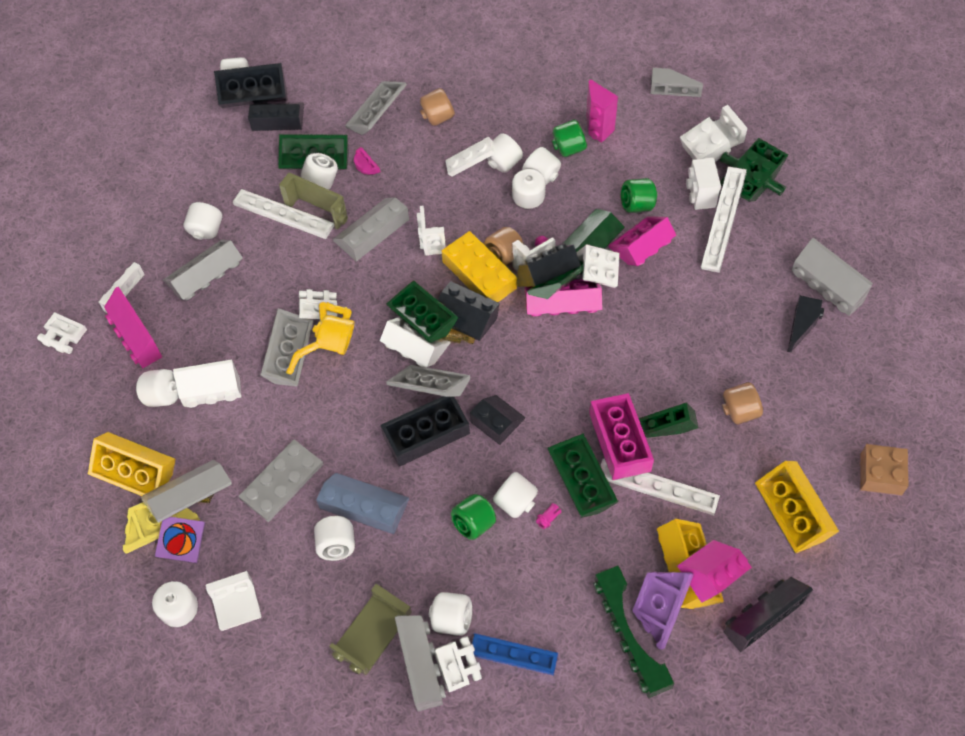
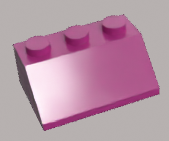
[586,79,618,143]
[608,216,676,266]
[677,540,752,603]

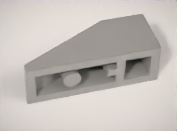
[650,68,703,97]

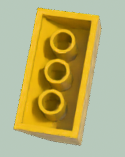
[88,432,176,496]
[755,461,839,553]
[657,519,724,609]

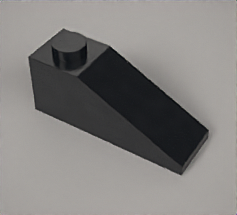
[787,295,824,352]

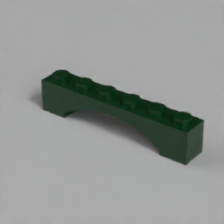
[593,565,675,699]

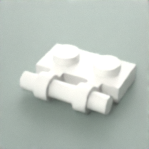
[299,289,337,319]
[37,312,87,354]
[433,636,482,692]

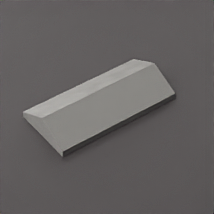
[345,81,407,135]
[260,308,313,386]
[386,365,470,396]
[141,460,232,523]

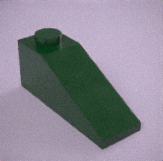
[638,402,699,438]

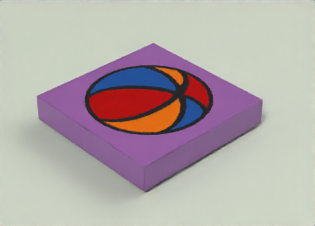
[155,517,205,563]

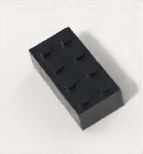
[380,396,470,467]

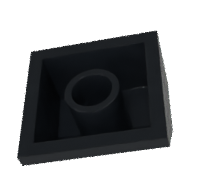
[470,395,525,445]

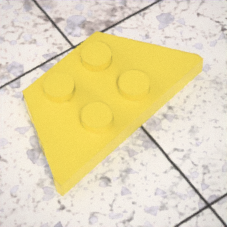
[123,502,200,554]

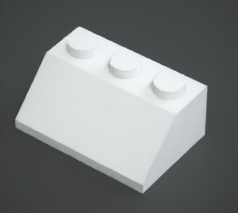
[380,317,451,367]
[173,360,241,408]

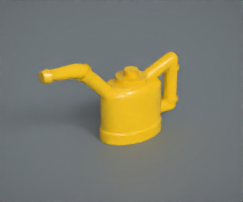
[286,302,355,375]

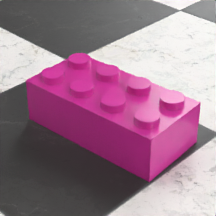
[589,393,654,480]

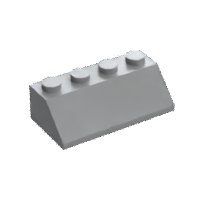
[333,197,409,262]
[791,238,873,316]
[163,239,243,300]
[395,616,446,711]

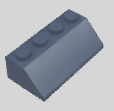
[316,473,409,534]

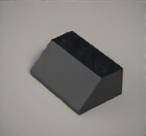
[248,102,304,131]
[516,243,581,287]
[438,281,500,341]

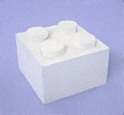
[680,117,731,162]
[686,158,721,210]

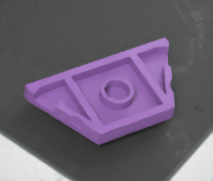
[633,572,694,650]

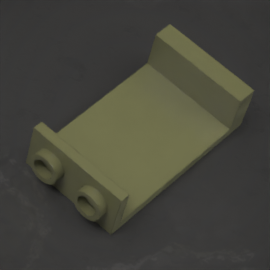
[279,172,348,229]
[329,584,412,675]

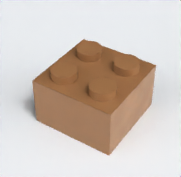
[860,444,909,495]

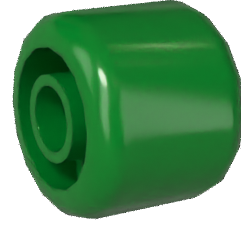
[551,119,587,158]
[620,178,657,213]
[451,494,496,540]

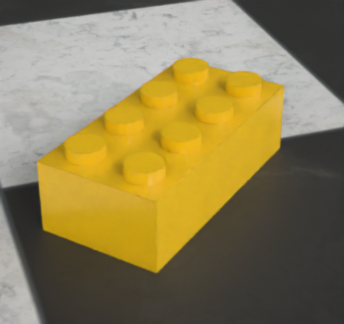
[441,231,517,302]

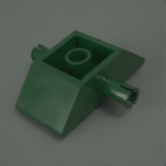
[720,138,789,202]

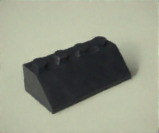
[214,63,288,108]
[724,577,813,653]

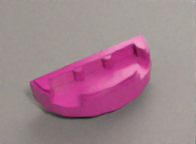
[354,147,380,175]

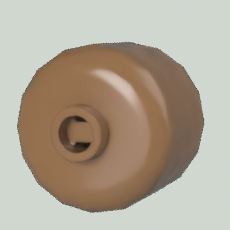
[420,88,455,126]
[484,227,524,266]
[722,382,763,425]

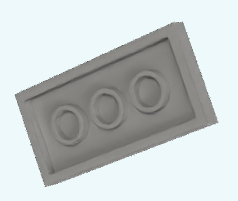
[239,440,324,522]

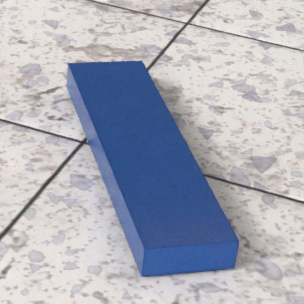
[472,633,558,676]

